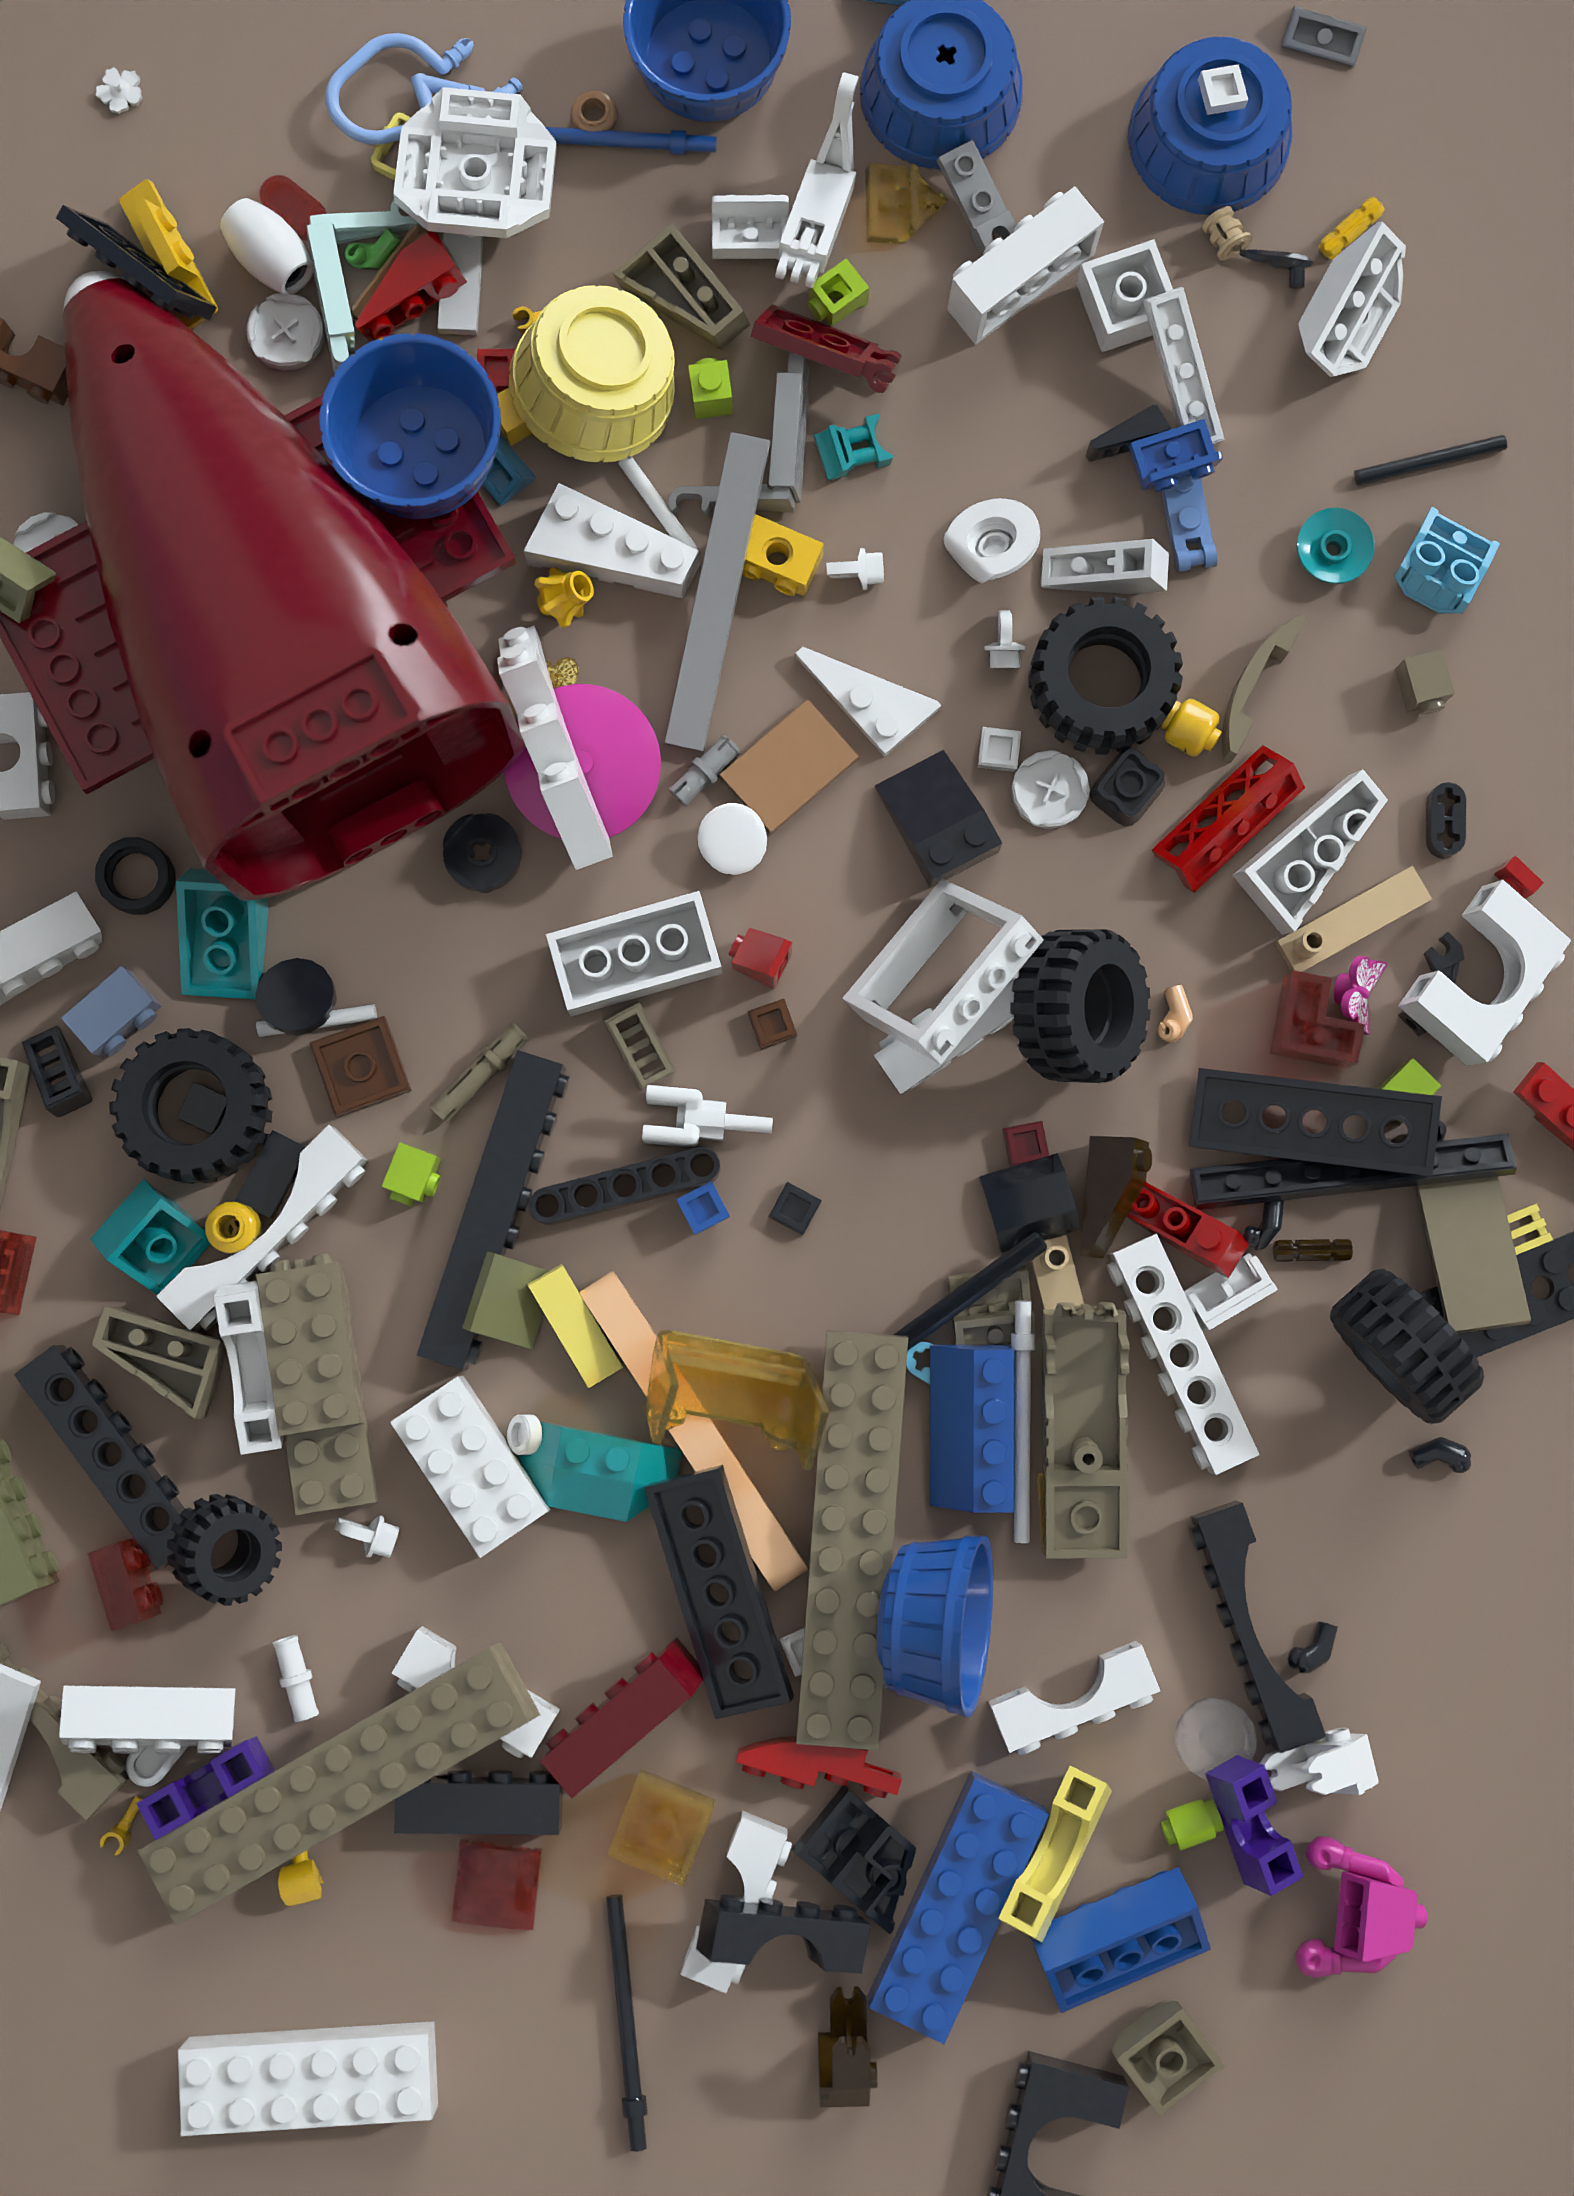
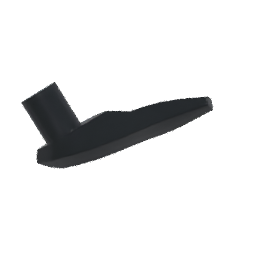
[1239,249,1313,289]

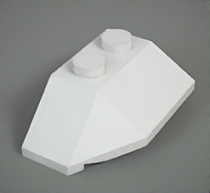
[1298,222,1406,377]

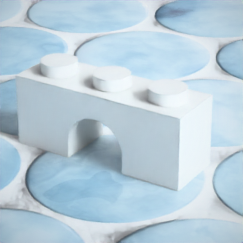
[0,692,55,820]

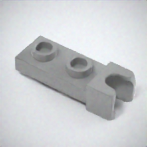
[937,140,1016,256]

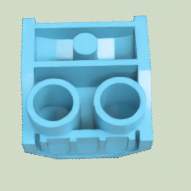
[1394,507,1500,613]

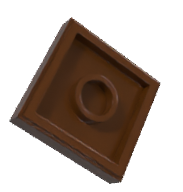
[309,1016,412,1118]

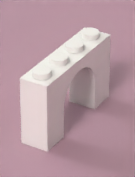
[1398,880,1571,1066]

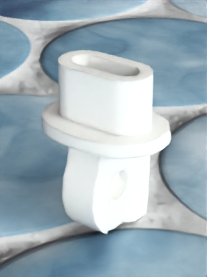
[826,548,884,590]
[984,610,1026,668]
[334,1515,399,1558]

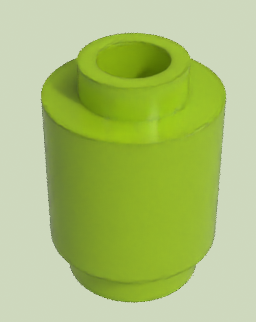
[1160,1798,1224,1851]

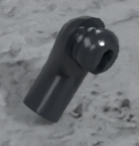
[1409,1437,1471,1473]
[1288,1621,1338,1674]

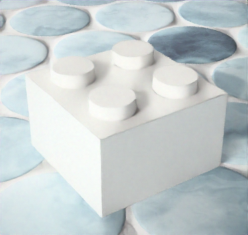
[1076,239,1173,352]

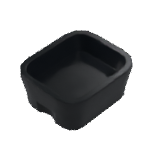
[1090,748,1165,826]

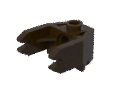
[818,1986,878,2108]

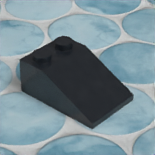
[875,750,1003,888]

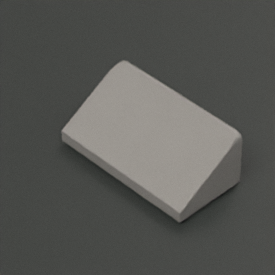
[1282,6,1368,66]

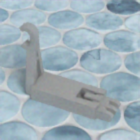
[669,352,810,517]

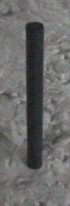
[1354,435,1507,486]

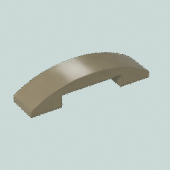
[1222,615,1306,763]

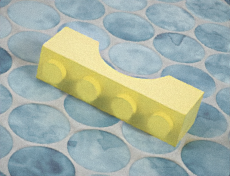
[998,1766,1112,1943]

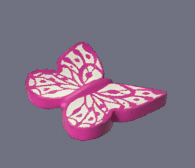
[1334,955,1387,1035]

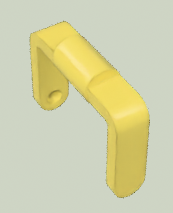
[371,113,411,180]

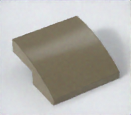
[948,1267,1037,1354]

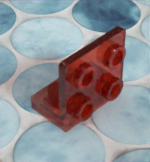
[87,1538,163,1631]

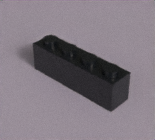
[394,1770,563,1835]

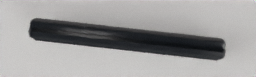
[893,1232,1047,1351]

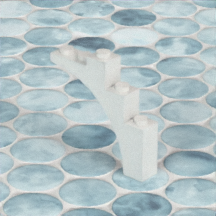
[497,626,613,870]

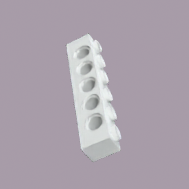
[1106,1234,1260,1475]

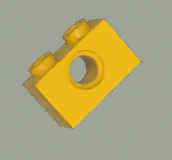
[742,514,824,597]

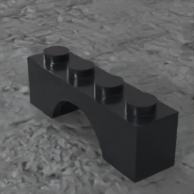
[696,1894,871,1974]

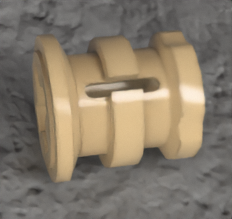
[1202,206,1252,260]

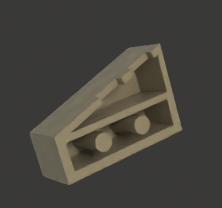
[612,222,750,349]

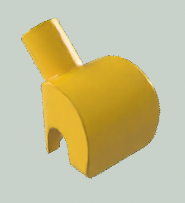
[278,1850,324,1906]

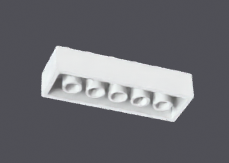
[178,2021,438,2136]

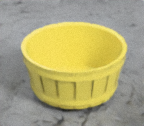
[509,285,675,462]

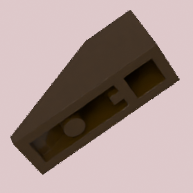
[1081,1136,1152,1258]

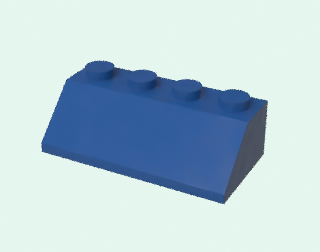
[930,1345,1014,1513]
[1031,1867,1211,2013]

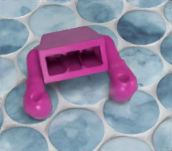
[1295,1836,1428,1978]

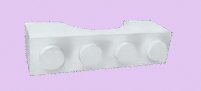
[214,1281,285,1455]
[392,1626,560,1758]
[988,1641,1160,1755]
[680,1810,792,1993]

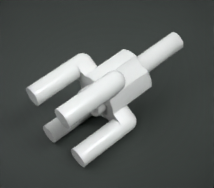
[642,1085,773,1148]

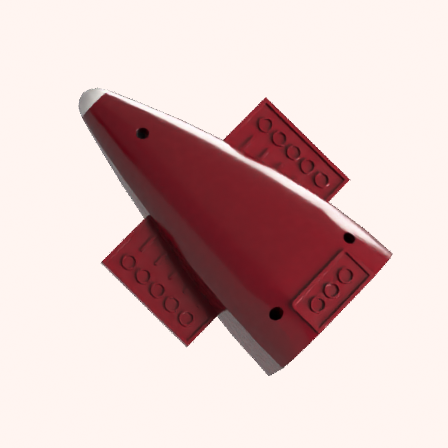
[0,271,526,901]

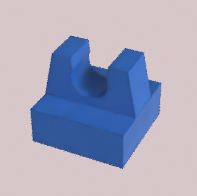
[676,1181,730,1235]

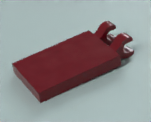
[750,304,902,393]

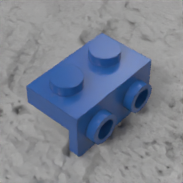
[1128,419,1223,492]

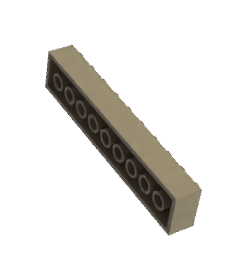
[797,1330,908,1750]
[138,1642,540,1926]

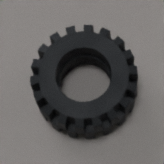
[167,1494,282,1606]

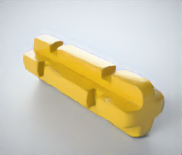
[1318,197,1384,260]

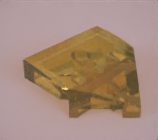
[866,163,948,244]

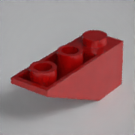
[355,231,467,342]
[1127,1182,1249,1278]

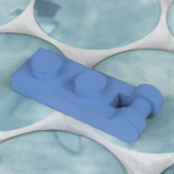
[1161,475,1217,572]

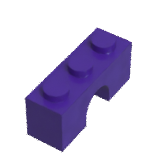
[136,1736,275,1840]
[1205,1755,1303,1896]

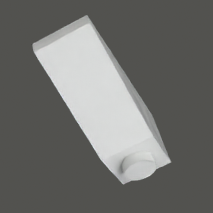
[1041,539,1169,594]

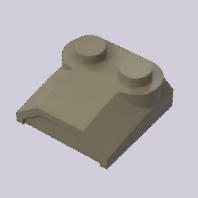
[1111,2000,1226,2117]

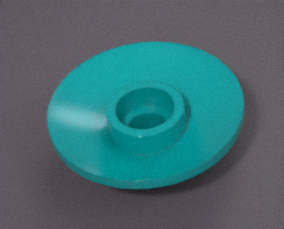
[1297,507,1375,584]

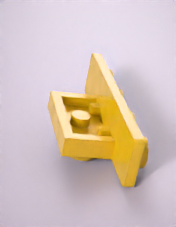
[119,179,218,330]

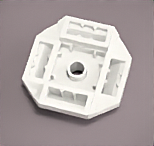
[393,87,556,239]

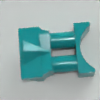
[814,413,894,481]

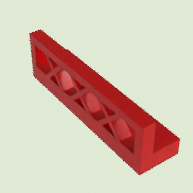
[1152,745,1305,893]

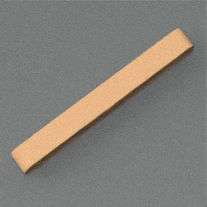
[579,1270,809,1592]

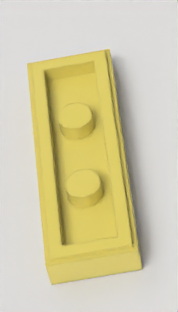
[527,1264,623,1388]

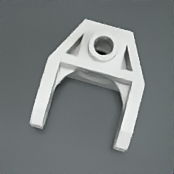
[1260,1728,1379,1795]

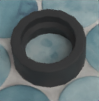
[95,837,175,915]

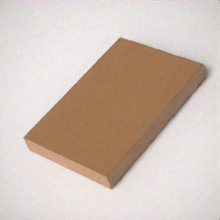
[720,699,859,835]

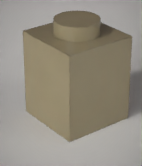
[1395,649,1455,715]

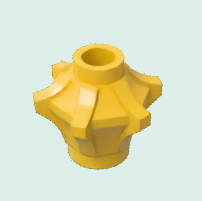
[534,567,594,628]

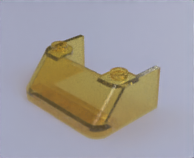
[645,1330,830,1470]

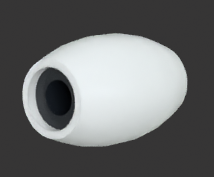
[220,198,314,295]

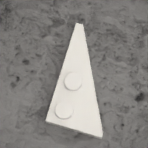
[795,647,941,757]

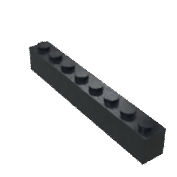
[417,1050,570,1370]

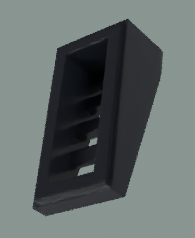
[1085,404,1171,462]
[22,1025,92,1117]

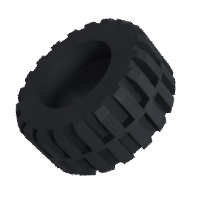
[1028,596,1183,755]
[1010,929,1151,1083]
[109,1028,273,1184]
[1330,1269,1485,1424]

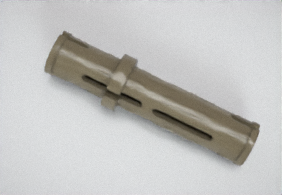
[429,1021,530,1123]

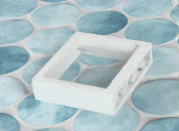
[842,879,1044,1065]

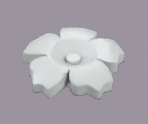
[96,67,143,114]

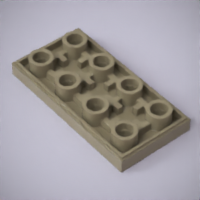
[1415,1177,1531,1334]

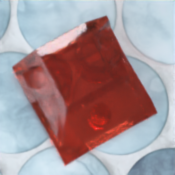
[452,1839,542,1930]

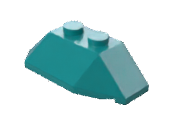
[518,1421,682,1522]

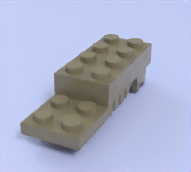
[256,1253,378,1515]
[1042,1302,1130,1559]

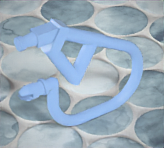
[325,33,523,145]

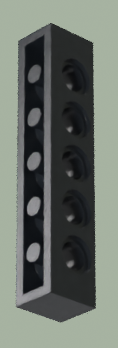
[14,1345,193,1570]

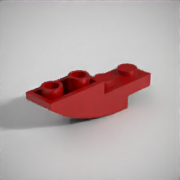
[1513,1062,1574,1151]
[736,1736,902,1798]

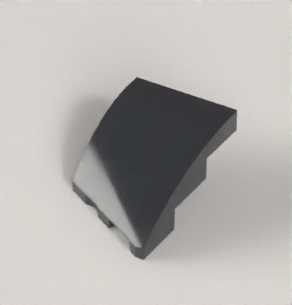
[792,1786,917,1934]

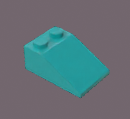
[176,868,269,999]

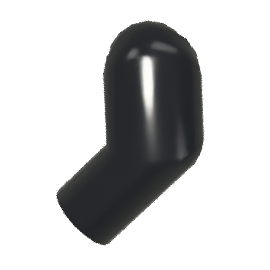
[1242,1200,1284,1250]

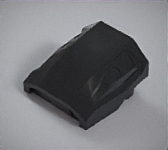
[979,1153,1080,1253]

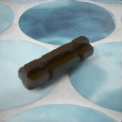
[1273,1239,1353,1262]

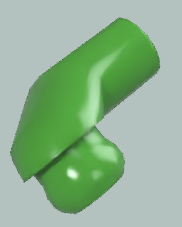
[344,228,402,269]

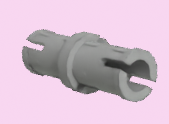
[668,734,741,807]

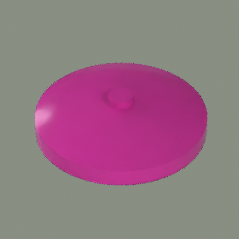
[504,684,661,839]

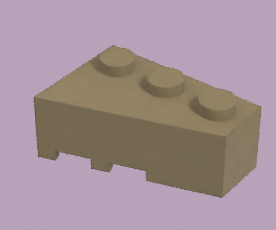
[92,1306,227,1419]

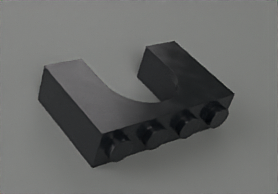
[987,2051,1129,2196]

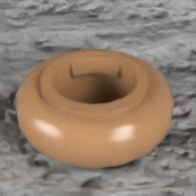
[570,90,617,131]

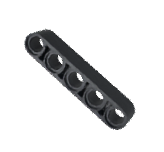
[529,1147,721,1225]

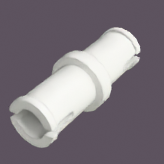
[272,1635,319,1722]

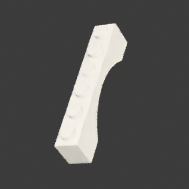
[156,1125,368,1331]

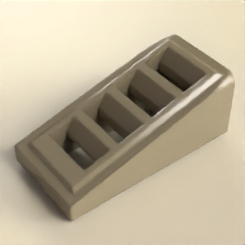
[602,1001,676,1091]

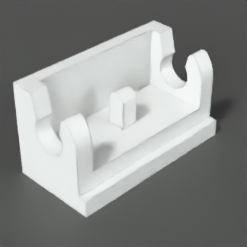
[1184,1253,1278,1331]

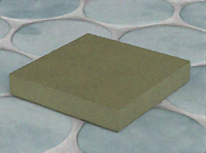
[462,1251,549,1349]

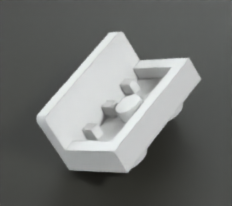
[712,194,789,259]

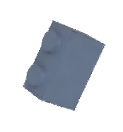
[61,965,162,1058]

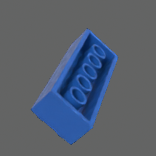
[867,1771,1049,2044]

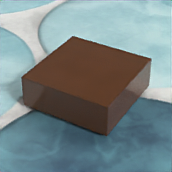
[747,998,797,1050]

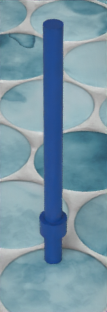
[545,127,717,155]

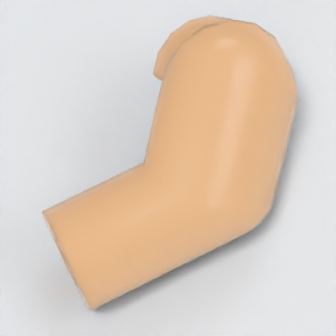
[1157,985,1193,1043]

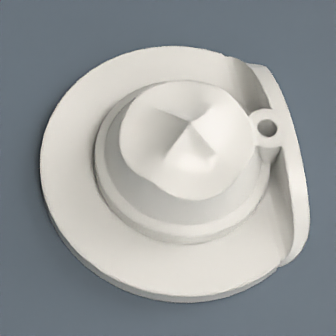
[944,499,1041,583]

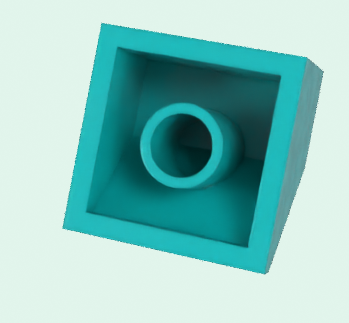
[90,1179,211,1295]

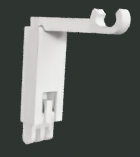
[775,72,859,289]

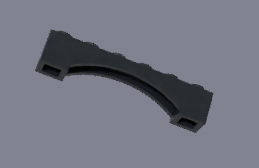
[1189,1500,1326,1753]

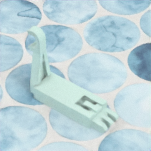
[307,201,424,373]

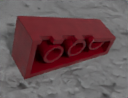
[540,1637,703,1798]

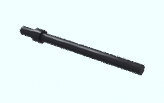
[606,1894,648,2152]

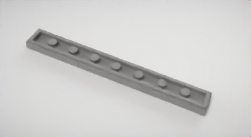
[665,432,770,752]

